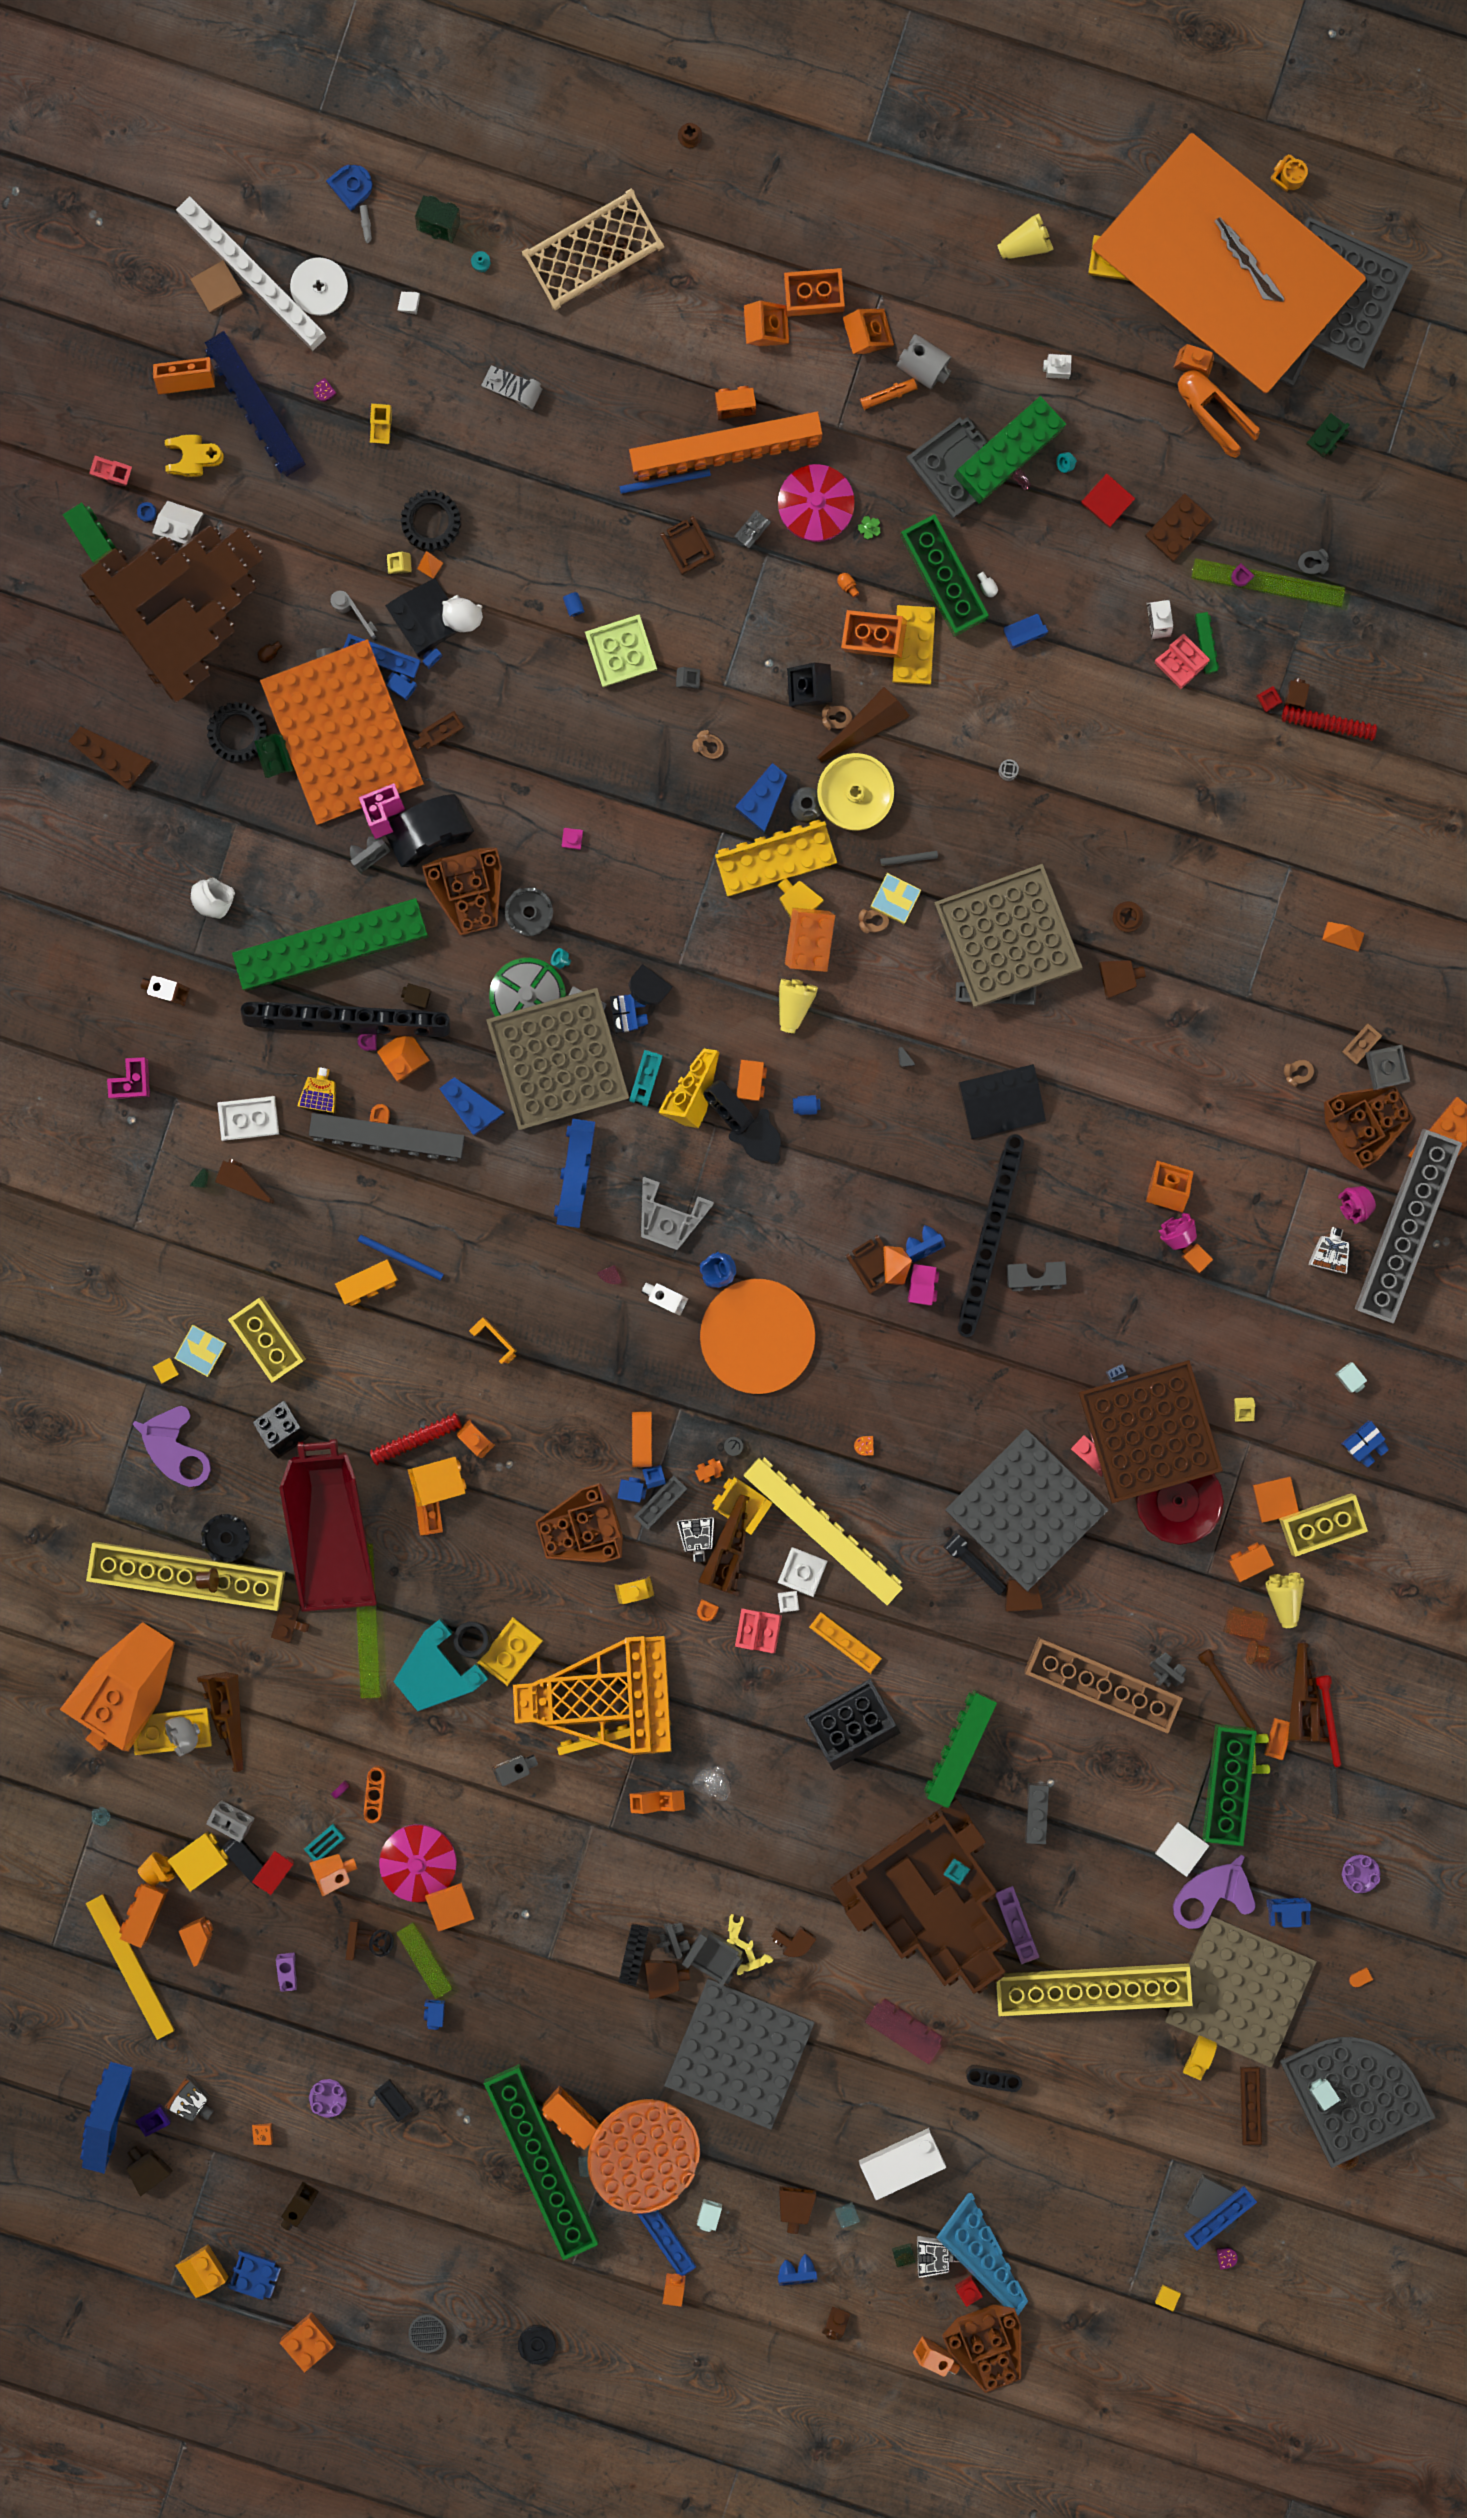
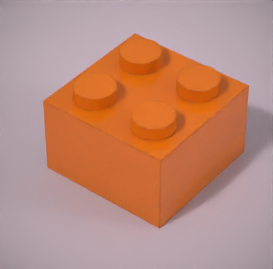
[280,2312,336,2373]

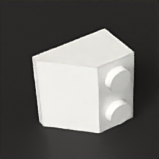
[152,501,204,546]

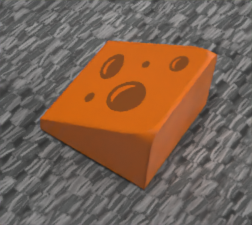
[252,2123,273,2145]

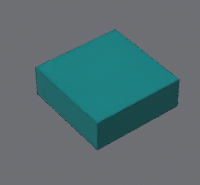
[944,1858,970,1885]

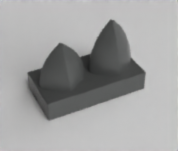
[350,836,391,874]

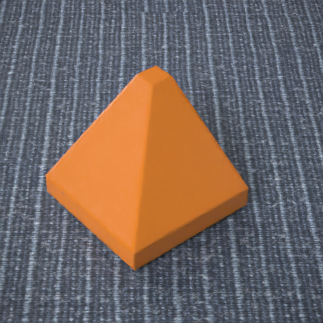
[417,551,443,579]

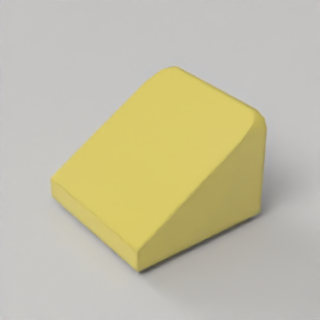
[387,552,412,574]
[1234,1398,1255,1422]

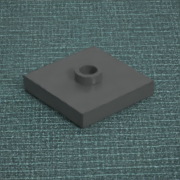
[1365,1045,1410,1090]

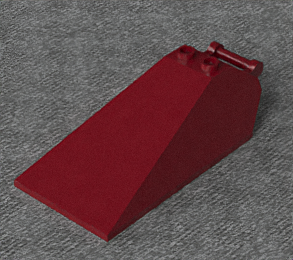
[279,1439,377,1612]

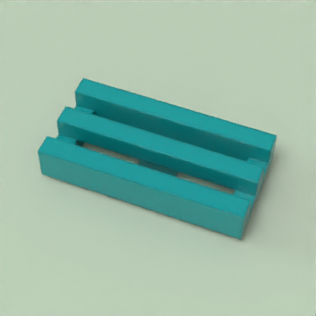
[304,1823,346,1861]

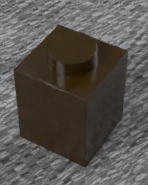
[401,983,432,1009]

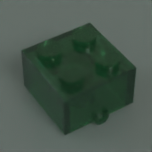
[415,195,461,243]

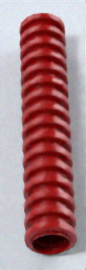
[1281,705,1377,741]
[370,1413,462,1466]

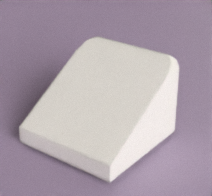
[398,292,420,315]

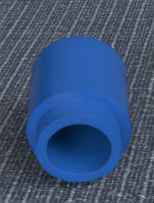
[793,1095,821,1115]

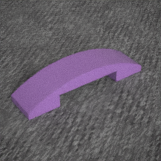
[995,1886,1039,1964]

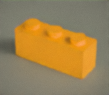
[335,1259,398,1306]

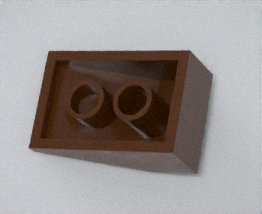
[215,1159,275,1204]

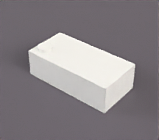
[859,2128,946,2200]

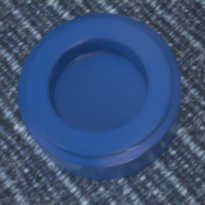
[137,502,157,523]

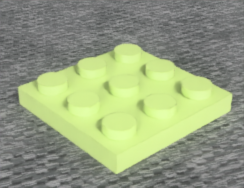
[585,614,657,687]

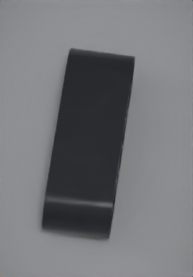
[704,1080,754,1134]
[222,1838,264,1888]
[966,2065,1022,2092]

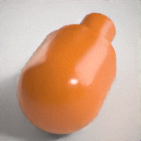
[837,573,859,598]

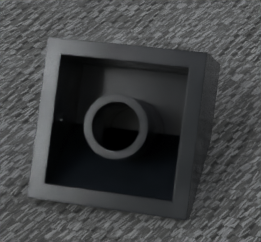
[787,662,832,707]

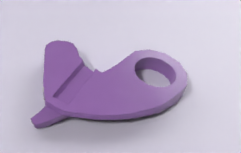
[133,1406,211,1487]
[1173,1855,1255,1929]

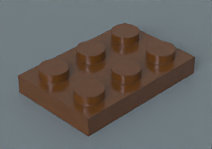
[1145,493,1212,562]

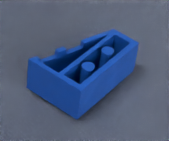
[735,763,787,834]
[439,1077,505,1136]

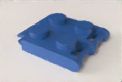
[227,2250,281,2300]

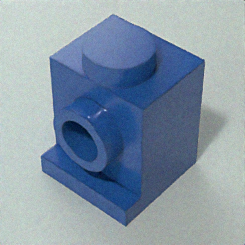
[386,672,417,702]
[424,1999,445,2030]

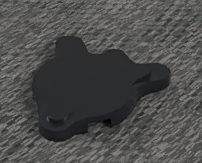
[729,1109,781,1164]

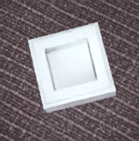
[778,1591,799,1613]

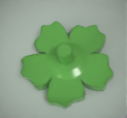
[858,516,881,540]

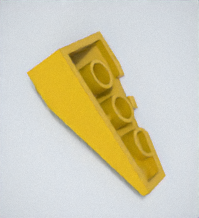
[658,1049,719,1128]

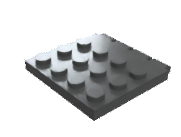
[906,417,988,519]

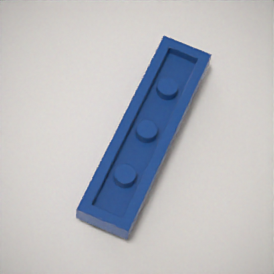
[343,634,421,679]
[1184,2186,1257,2251]

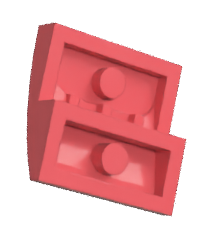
[1155,634,1210,689]
[735,1609,782,1653]

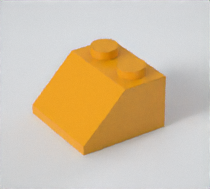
[175,2244,229,2298]

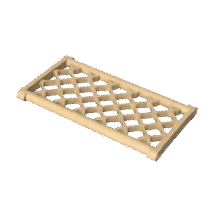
[522,188,665,311]

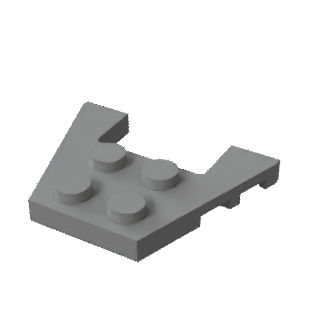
[641,1177,714,1250]

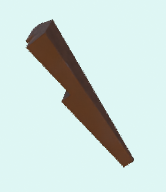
[816,687,910,763]
[698,1494,750,1596]
[1288,1643,1329,1743]
[197,1672,243,1772]

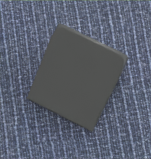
[676,667,700,689]
[898,1047,915,1068]

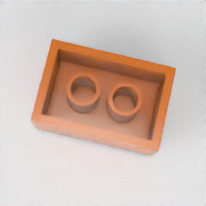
[784,268,845,317]
[841,610,907,658]
[785,908,835,972]
[119,1882,169,1948]
[542,2086,600,2150]

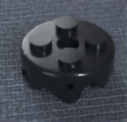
[201,1514,250,1562]

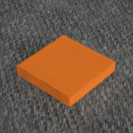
[1252,1476,1299,1523]
[425,1883,475,1932]

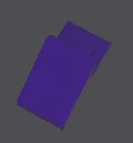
[136,2104,171,2137]

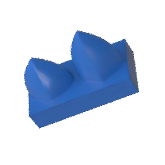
[906,1225,946,1264]
[778,2254,817,2286]

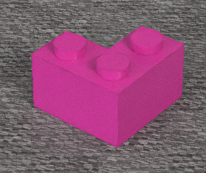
[359,783,405,839]
[107,1057,150,1099]
[907,1264,939,1305]

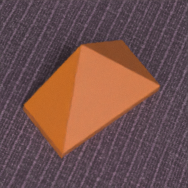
[1322,922,1364,952]
[884,1246,912,1285]

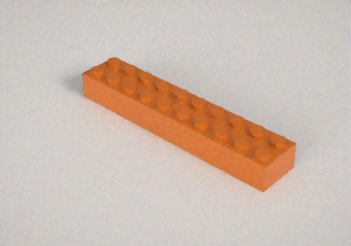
[629,411,822,481]

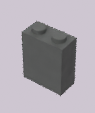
[1185,2174,1238,2233]

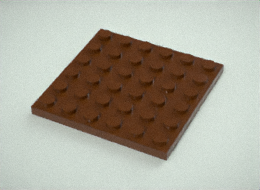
[1078,1360,1223,1504]

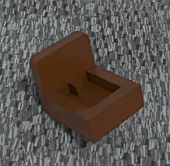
[822,2307,850,2340]

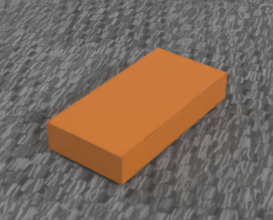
[1264,1718,1290,1760]

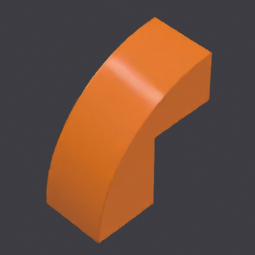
[630,1790,685,1814]

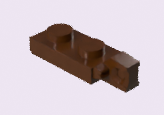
[413,711,465,751]

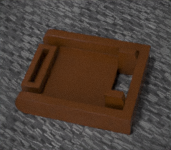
[660,516,715,575]
[845,1235,885,1294]

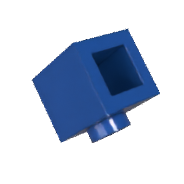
[617,1477,647,1503]

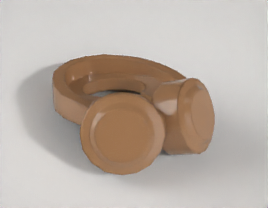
[822,705,852,730]
[693,730,724,759]
[859,909,889,934]
[1284,1060,1314,1087]

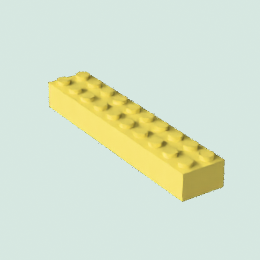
[744,1457,903,1605]
[86,1542,285,1611]
[996,1963,1193,2016]

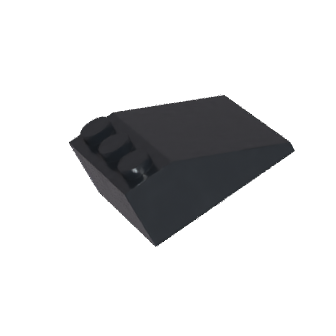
[385,578,458,657]

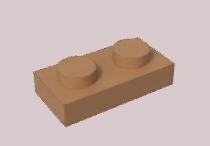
[1341,1023,1382,1065]

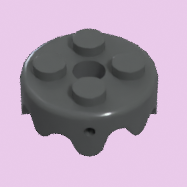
[505,888,553,936]

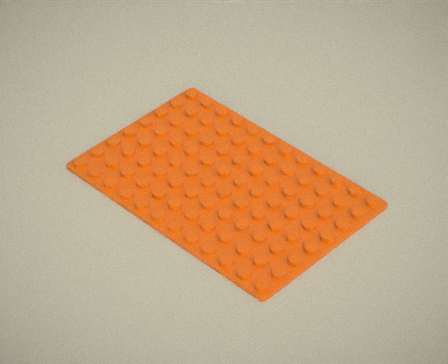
[1093,133,1366,393]

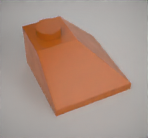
[377,1036,430,1083]

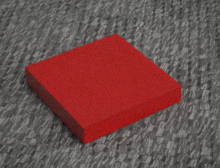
[1081,473,1135,528]

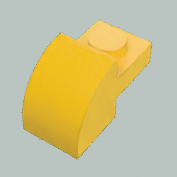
[370,403,392,444]
[1183,2035,1217,2081]

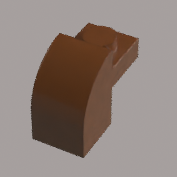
[771,1926,816,1957]

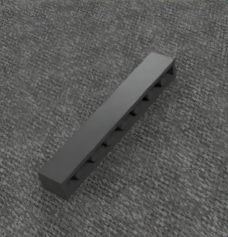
[309,1113,465,1162]

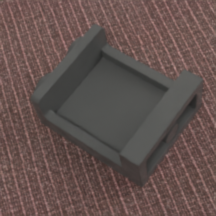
[682,1927,743,1988]

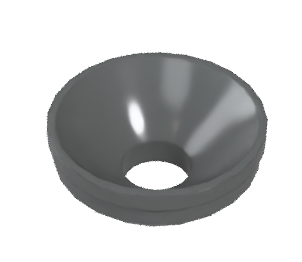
[789,787,822,822]

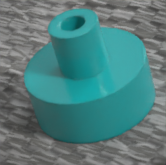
[471,251,491,272]
[1056,452,1077,473]
[551,948,571,969]

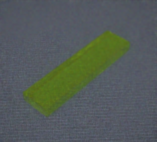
[396,1922,452,1999]

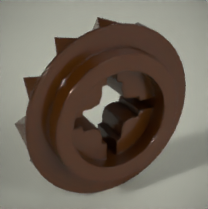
[602,235,633,263]
[1112,901,1143,932]

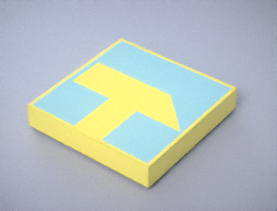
[870,873,921,924]
[174,1325,227,1377]

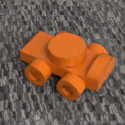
[695,1458,724,1483]

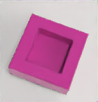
[562,828,583,850]

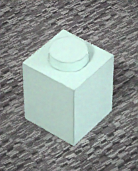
[1335,1362,1367,1393]
[1309,2078,1340,2111]
[697,2199,722,2232]

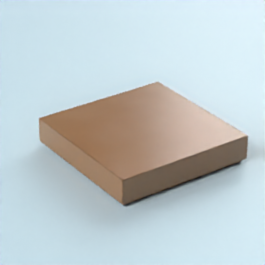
[191,260,243,313]

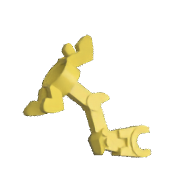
[727,1914,773,1975]

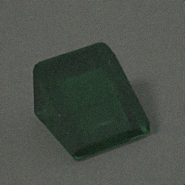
[190,1168,209,1188]
[892,2243,916,2267]

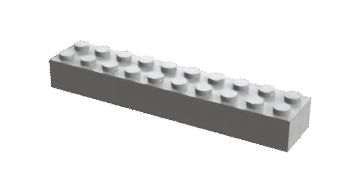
[1355,1129,1462,1324]

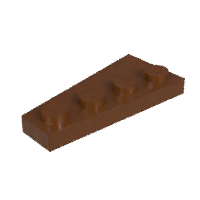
[69,726,153,790]

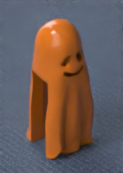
[1177,370,1260,458]

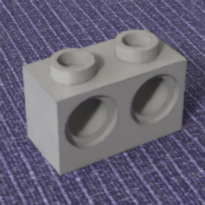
[207,1800,255,1842]

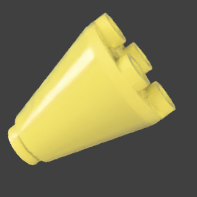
[997,214,1054,259]
[779,979,818,1033]
[1265,1572,1304,1628]

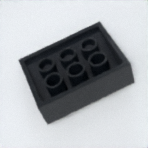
[958,1064,1046,1139]
[804,1679,900,1771]

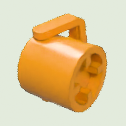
[1271,155,1308,192]
[138,1852,177,1886]

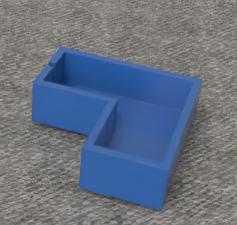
[80,2062,133,2174]

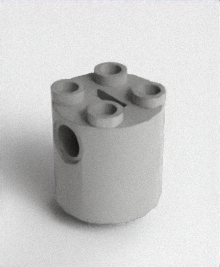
[896,334,952,390]

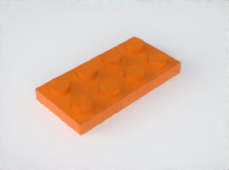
[1408,1097,1467,1159]

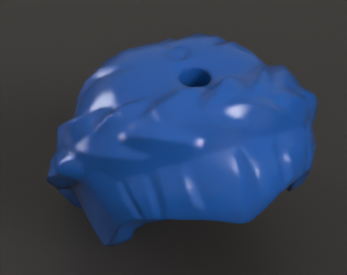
[700,1252,736,1288]

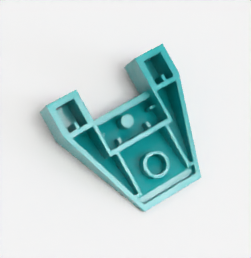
[393,1618,489,1711]

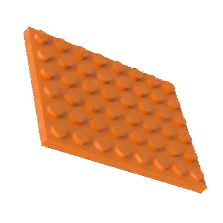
[260,639,424,825]

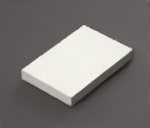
[217,1096,279,1141]

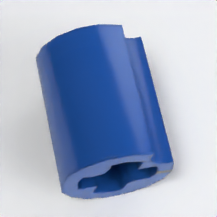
[563,592,585,617]

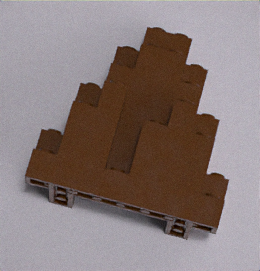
[79,525,263,703]
[830,1797,1008,1994]

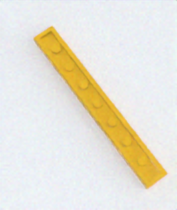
[86,1894,175,2040]

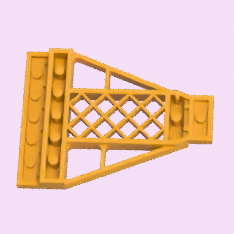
[513,1636,672,1755]

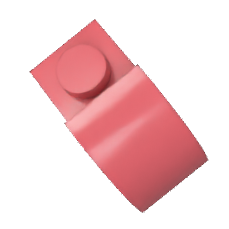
[89,456,132,486]
[1071,1435,1103,1477]

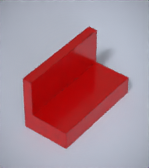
[252,1851,294,1895]

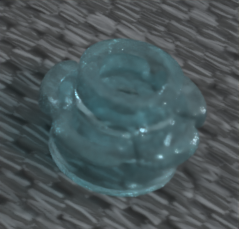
[91,1807,110,1826]

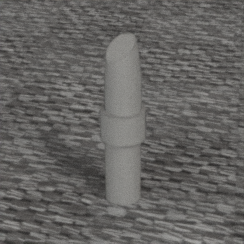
[360,205,372,243]

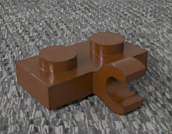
[271,1600,310,1643]

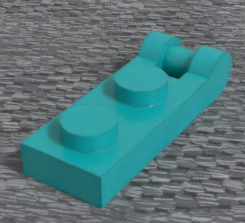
[629,1050,663,1107]

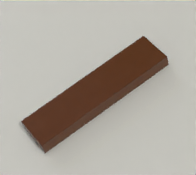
[1240,2066,1262,2145]

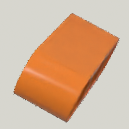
[632,1412,652,1467]
[364,1765,386,1823]

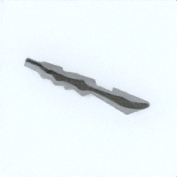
[1214,217,1284,302]

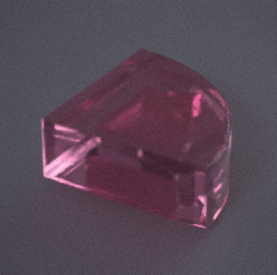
[1013,468,1031,490]
[597,1265,622,1284]

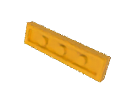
[809,1612,882,1674]

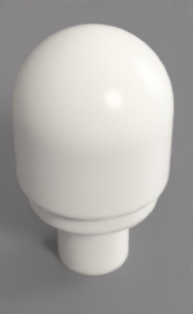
[977,572,998,597]

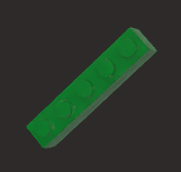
[1195,612,1219,675]

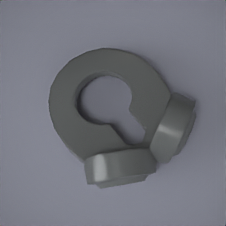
[1298,549,1329,574]

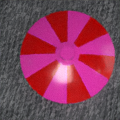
[778,464,854,542]
[379,1824,457,1902]

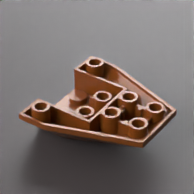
[422,847,502,935]
[1324,1085,1413,1170]
[535,1483,623,1563]
[942,2304,1021,2393]

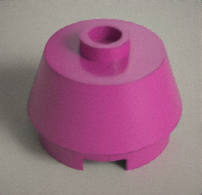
[1338,1186,1376,1224]
[1159,1213,1197,1250]

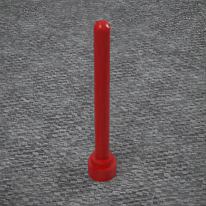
[1316,1675,1341,1767]

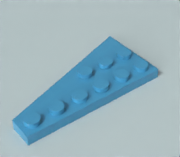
[936,2193,1028,2316]

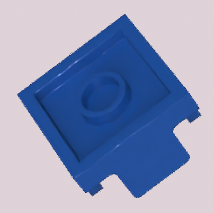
[1267,1898,1311,1928]

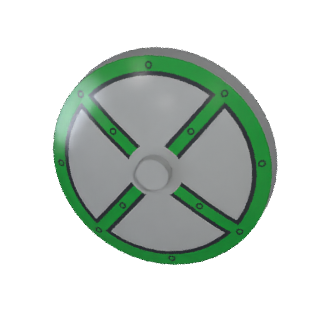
[489,958,566,1017]

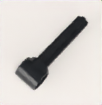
[943,1533,1006,1595]

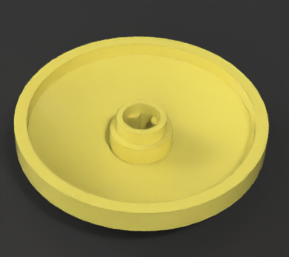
[817,753,894,831]

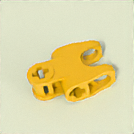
[165,435,224,477]

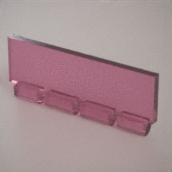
[865,1998,942,2064]

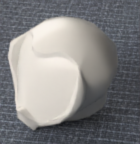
[442,595,483,632]
[191,878,235,919]

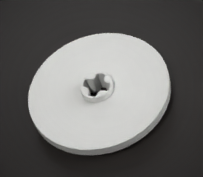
[290,258,348,316]

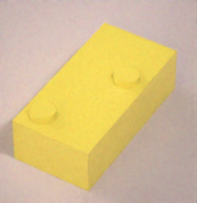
[228,1296,306,1383]
[1279,1493,1368,1557]

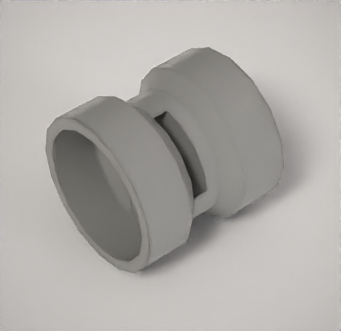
[999,759,1019,781]

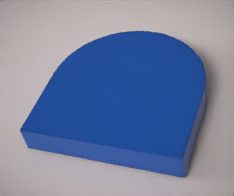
[326,165,372,211]

